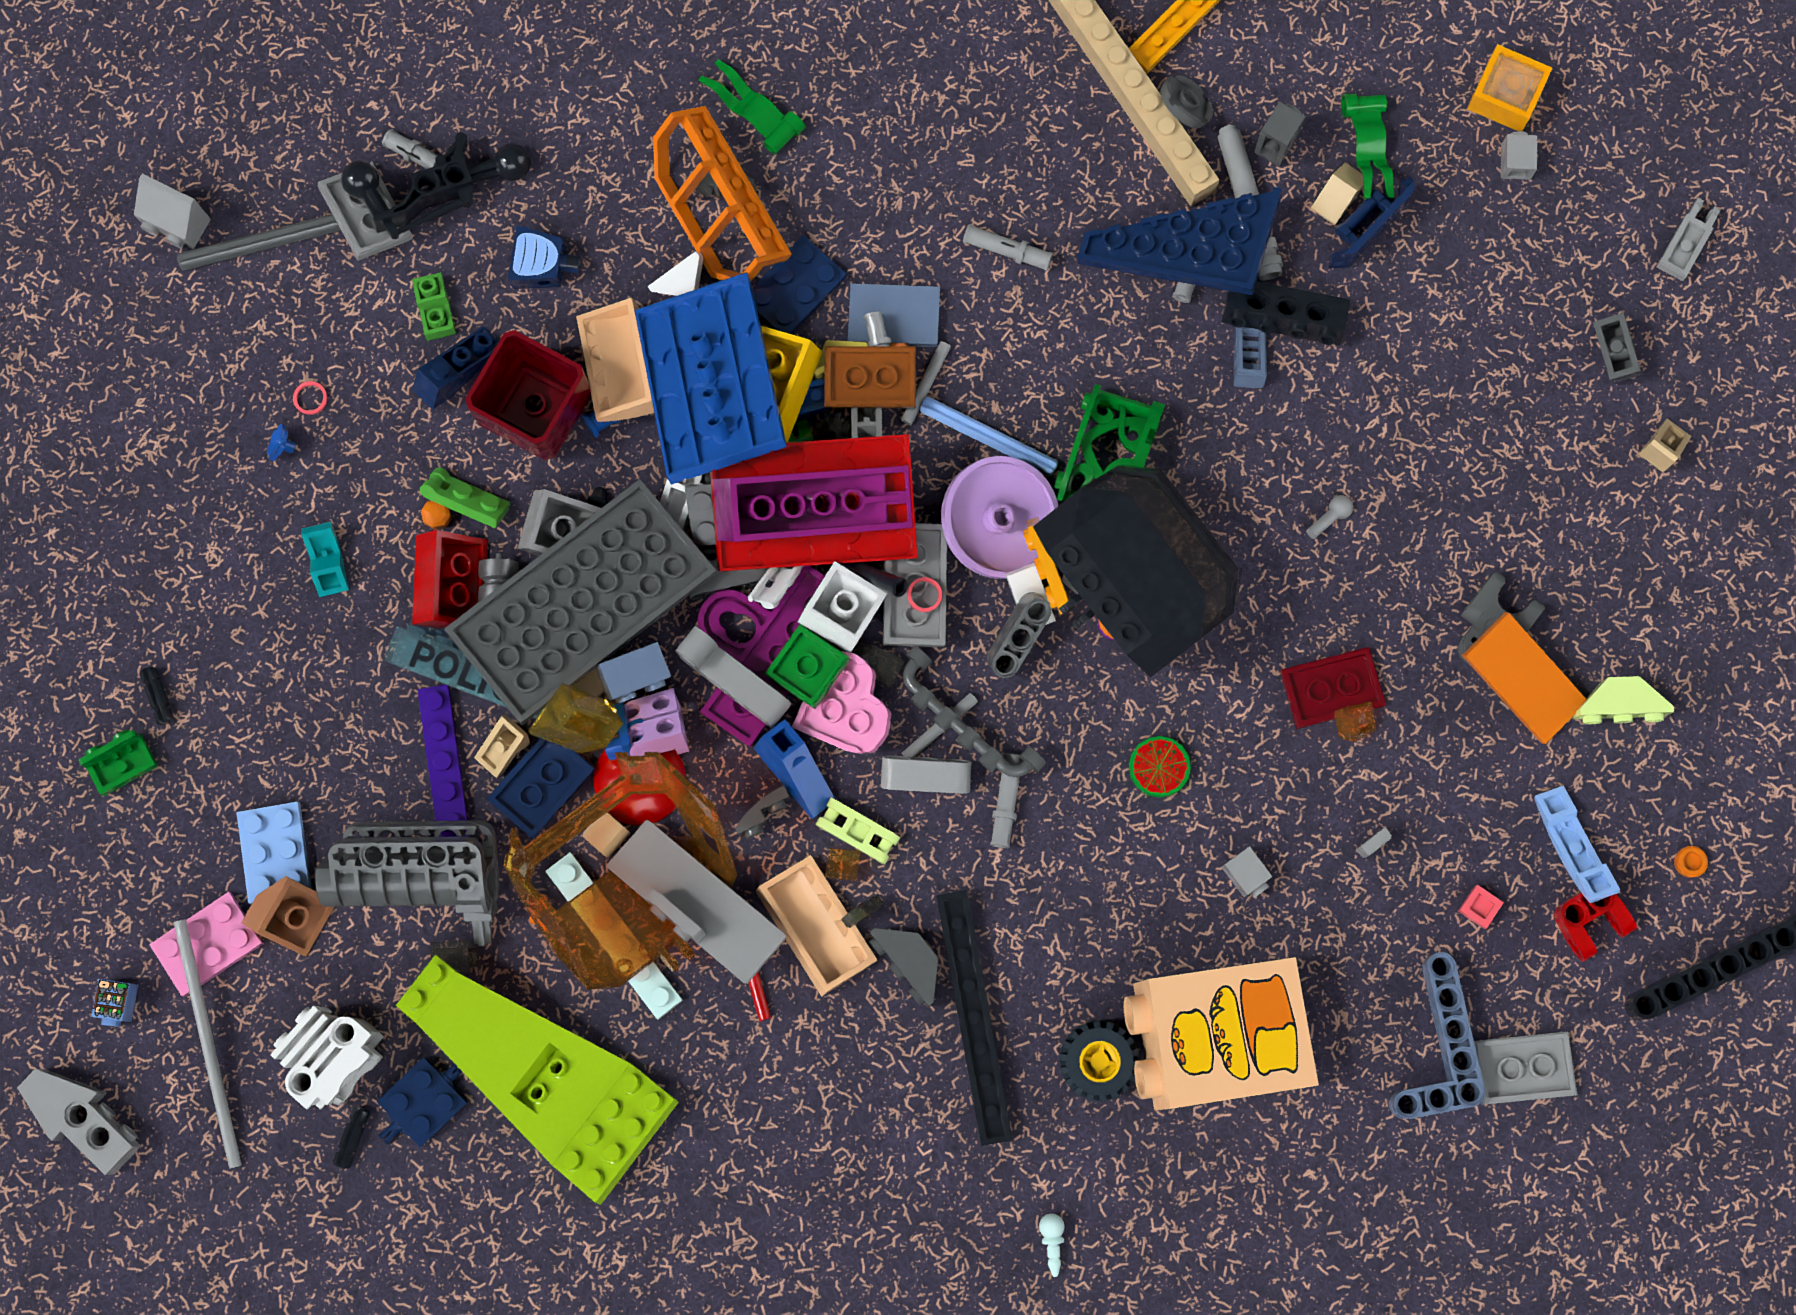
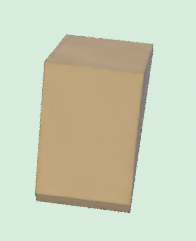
[1311,162,1363,225]
[1639,418,1692,472]

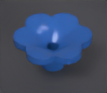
[267,424,295,461]

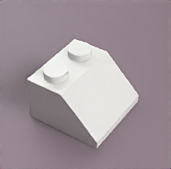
[798,561,887,653]

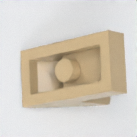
[474,714,530,778]

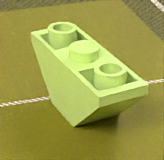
[1573,676,1674,724]

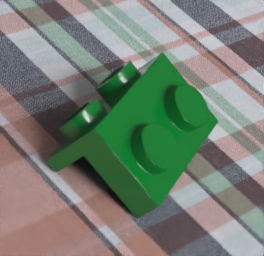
[78,730,158,796]

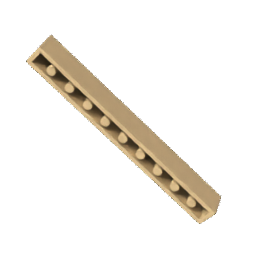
[1049,0,1219,207]

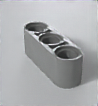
[880,756,972,794]

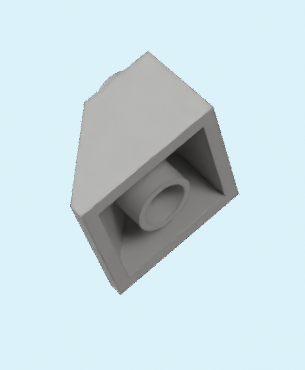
[134,174,211,249]

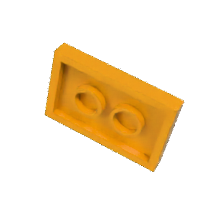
[1023,517,1069,615]

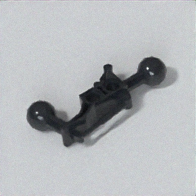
[341,132,531,239]

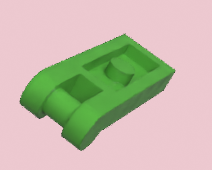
[420,467,510,528]

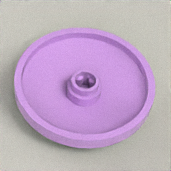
[941,456,1059,579]

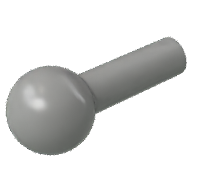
[1306,495,1353,539]

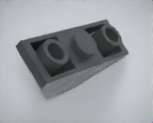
[869,928,938,1007]

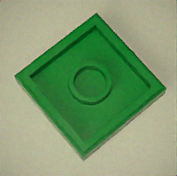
[765,624,851,709]

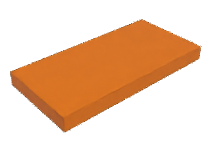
[1462,612,1587,744]

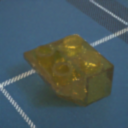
[529,683,623,753]

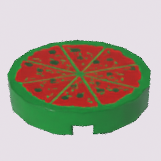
[1128,736,1191,798]

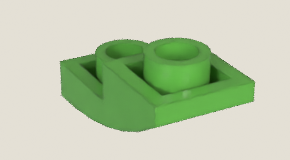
[412,272,456,341]

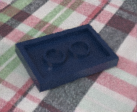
[752,235,847,334]
[486,729,595,840]

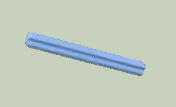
[920,397,1058,476]

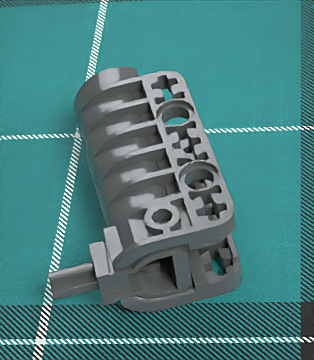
[315,820,499,946]

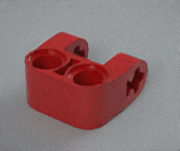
[1554,891,1637,962]

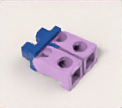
[600,688,689,765]

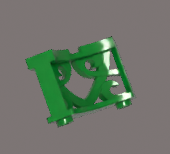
[1054,384,1165,501]

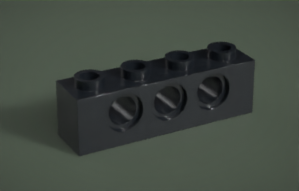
[1221,281,1350,345]

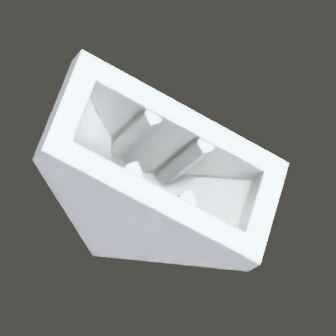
[648,251,703,296]

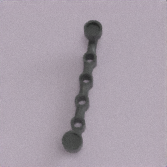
[903,646,1046,777]

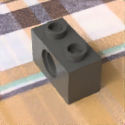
[1254,101,1306,167]
[1593,313,1642,384]

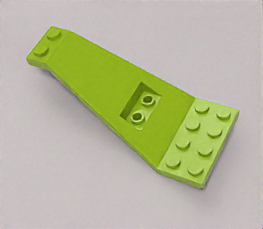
[395,955,679,1205]

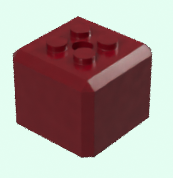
[465,330,591,460]

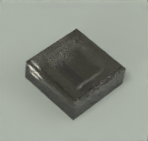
[841,894,883,928]

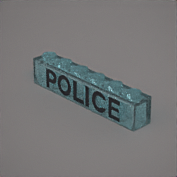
[383,624,572,727]

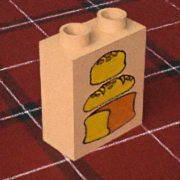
[1124,957,1319,1110]

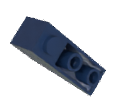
[412,326,499,410]

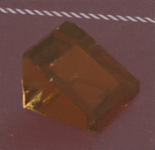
[1335,702,1376,743]
[825,848,860,883]

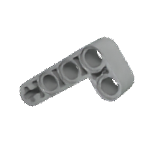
[675,626,792,728]

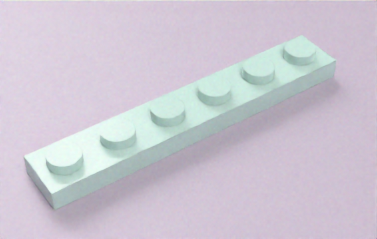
[545,852,683,1020]

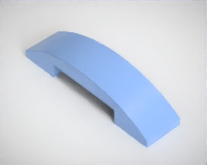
[1534,785,1620,903]

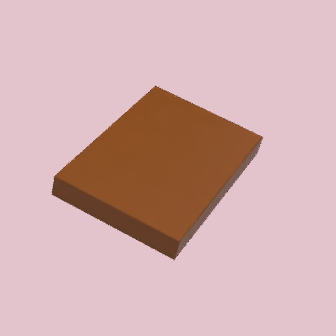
[824,346,916,408]

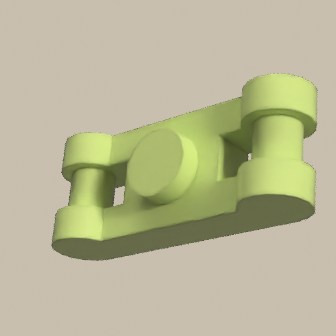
[815,798,900,865]

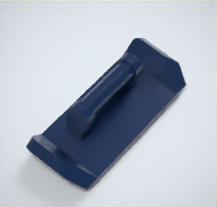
[1329,177,1415,268]

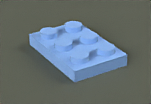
[236,801,312,904]

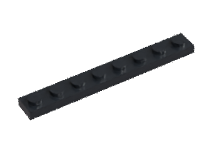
[936,890,1013,1146]

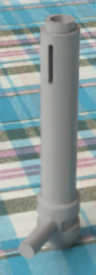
[1218,125,1283,281]

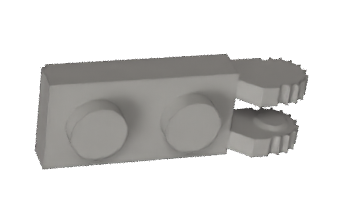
[1656,198,1721,281]

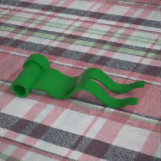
[698,59,806,155]
[1341,93,1394,199]

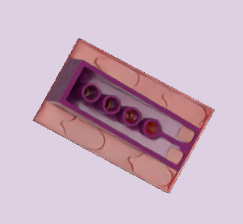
[710,434,918,571]

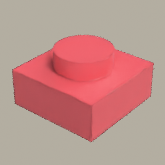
[1458,885,1504,929]

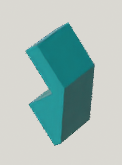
[301,522,349,597]

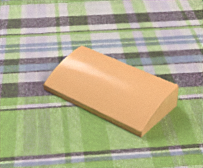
[576,297,654,422]
[755,855,877,997]

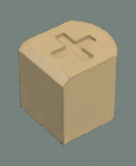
[583,810,631,859]

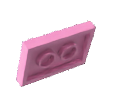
[149,892,264,997]

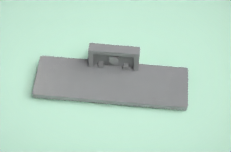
[607,820,786,984]

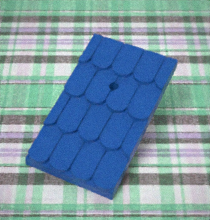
[634,272,787,485]

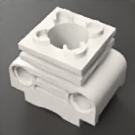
[271,1006,384,1109]

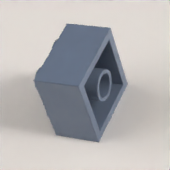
[595,642,671,703]

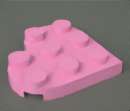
[792,651,891,754]

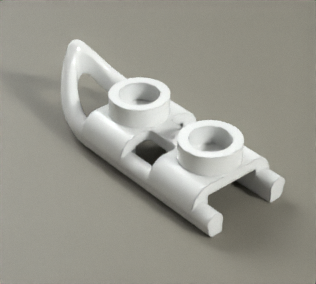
[748,566,803,609]

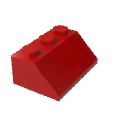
[412,530,488,629]

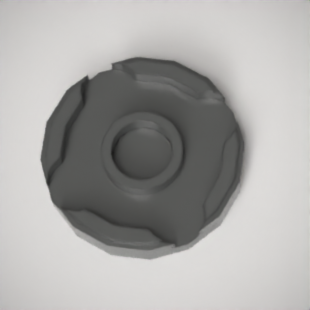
[1160,75,1213,128]

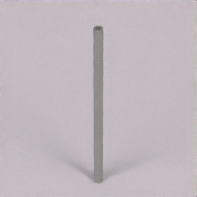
[173,919,242,1169]

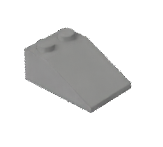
[517,489,601,556]

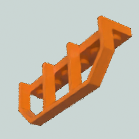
[653,106,792,281]

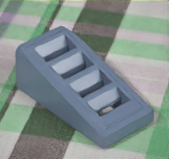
[1233,327,1267,388]

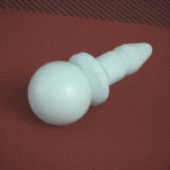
[1039,1213,1065,1277]

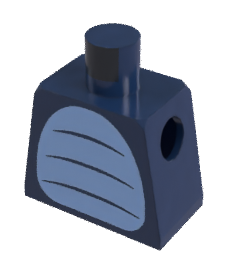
[508,226,581,289]

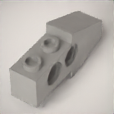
[17,1069,141,1175]

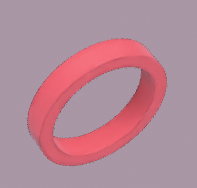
[293,381,328,415]
[907,577,942,612]

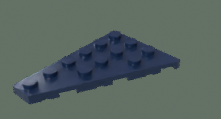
[1077,187,1282,295]

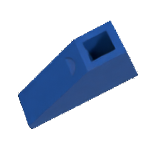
[753,719,835,819]

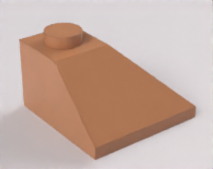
[241,876,334,957]

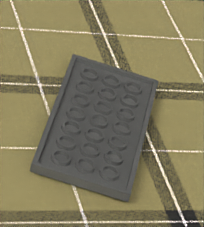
[444,479,717,725]

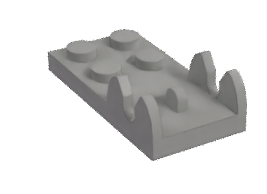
[882,523,947,647]

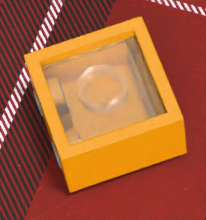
[1467,44,1552,131]

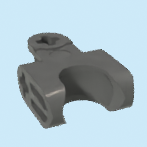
[1458,571,1545,664]

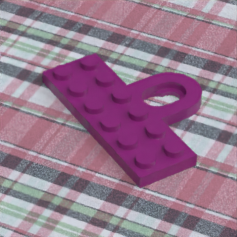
[698,565,827,748]

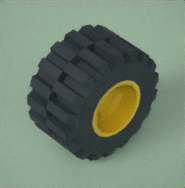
[1059,1020,1139,1102]

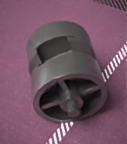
[478,553,519,603]

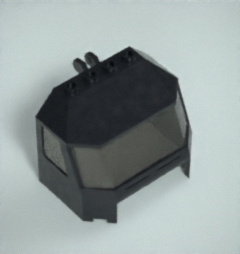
[1033,465,1243,677]

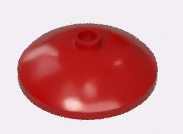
[593,750,686,826]

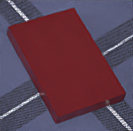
[1279,647,1386,730]

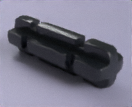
[139,666,174,726]
[333,1106,370,1169]

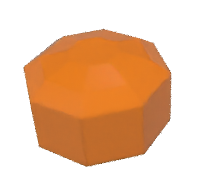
[421,501,452,530]

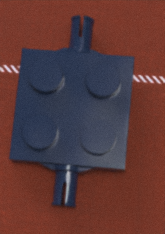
[377,1057,468,1147]

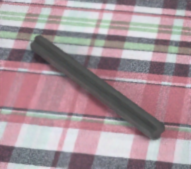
[177,214,341,270]

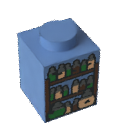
[91,979,138,1027]

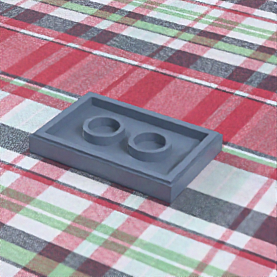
[848,283,940,347]

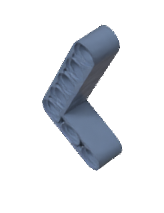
[1389,952,1485,1119]

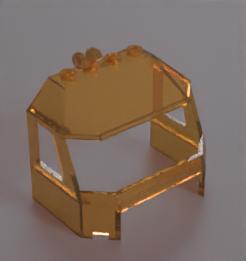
[504,752,738,990]

